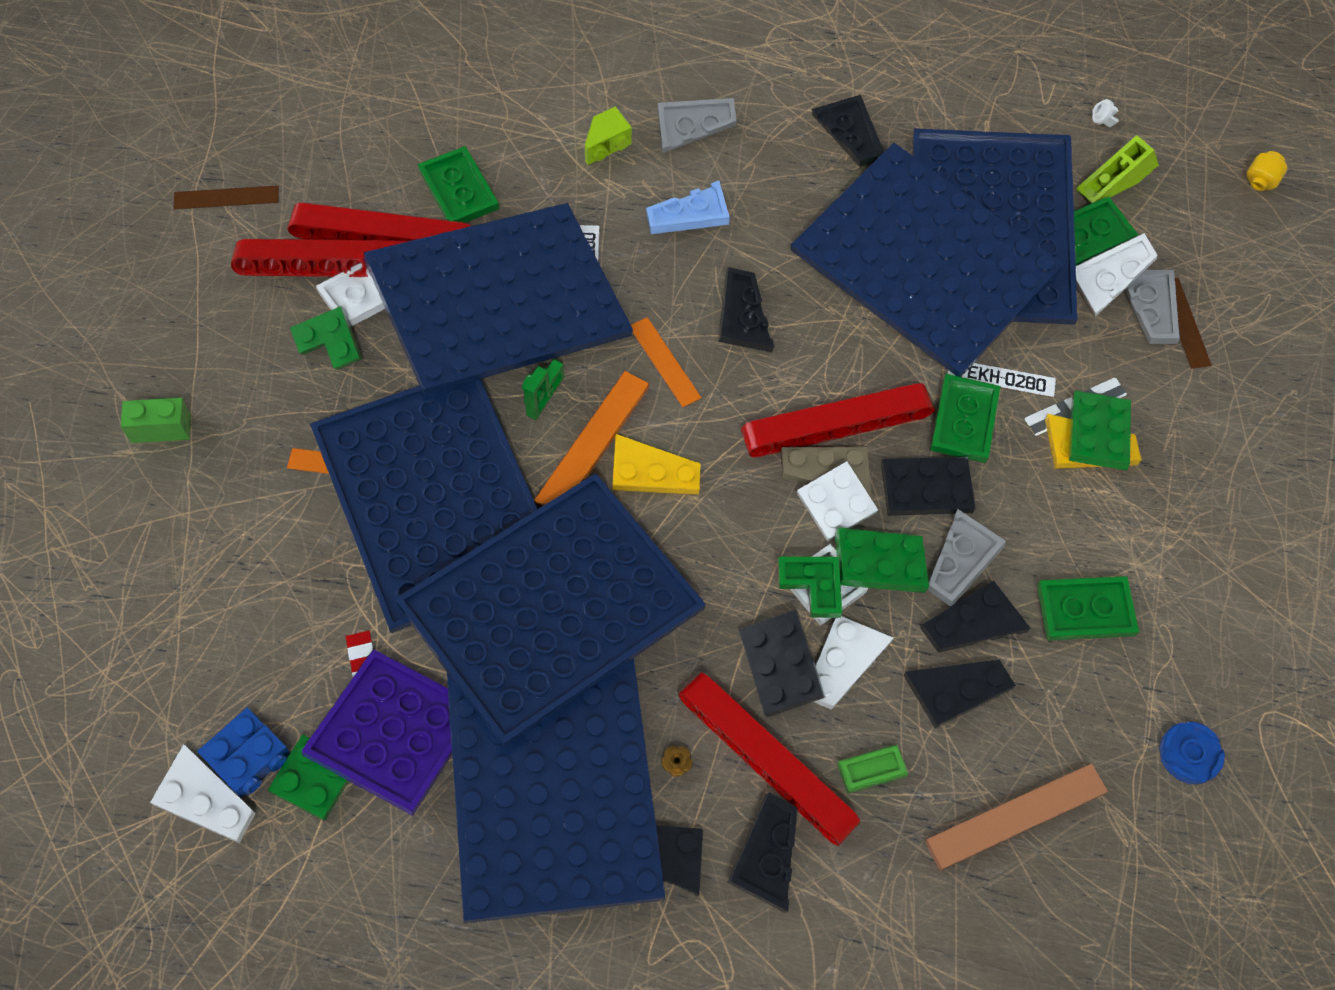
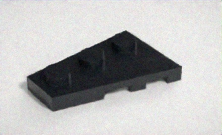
[812,94,884,167]
[718,267,774,353]
[920,581,1031,653]
[903,659,1016,729]
[727,793,798,913]
[656,825,703,896]

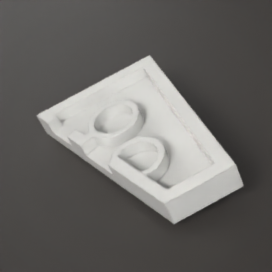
[1076,233,1158,317]
[814,616,893,710]
[150,745,256,843]

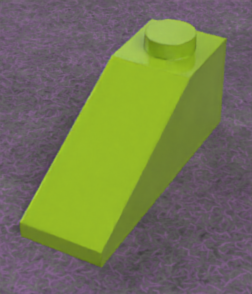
[1076,135,1159,204]

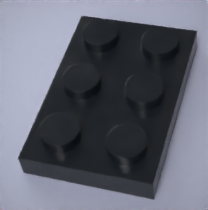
[881,457,976,516]
[739,609,826,718]

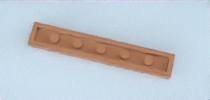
[925,763,1108,871]

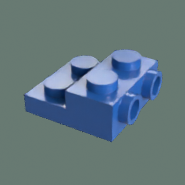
[197,707,290,798]

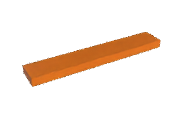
[534,371,649,508]

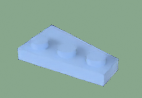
[646,181,730,234]

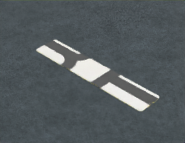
[1025,378,1127,436]

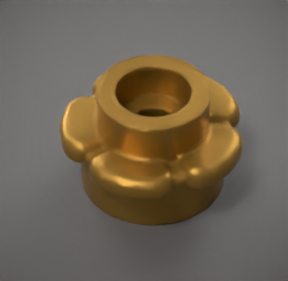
[661,746,693,777]

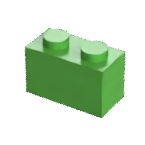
[121,398,191,443]

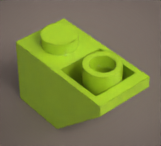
[585,106,632,165]

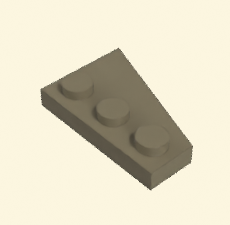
[781,447,872,499]

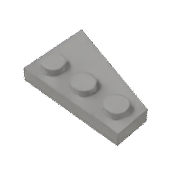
[657,98,736,153]
[1124,270,1179,344]
[928,509,1006,607]

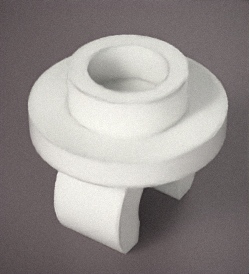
[1092,99,1118,127]

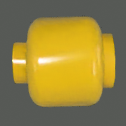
[1246,151,1288,191]

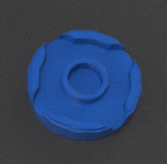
[1159,722,1225,784]

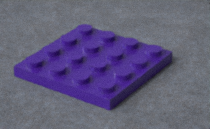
[301,649,452,816]

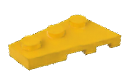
[1045,414,1141,469]
[613,434,701,495]

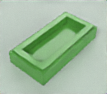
[837,745,908,794]

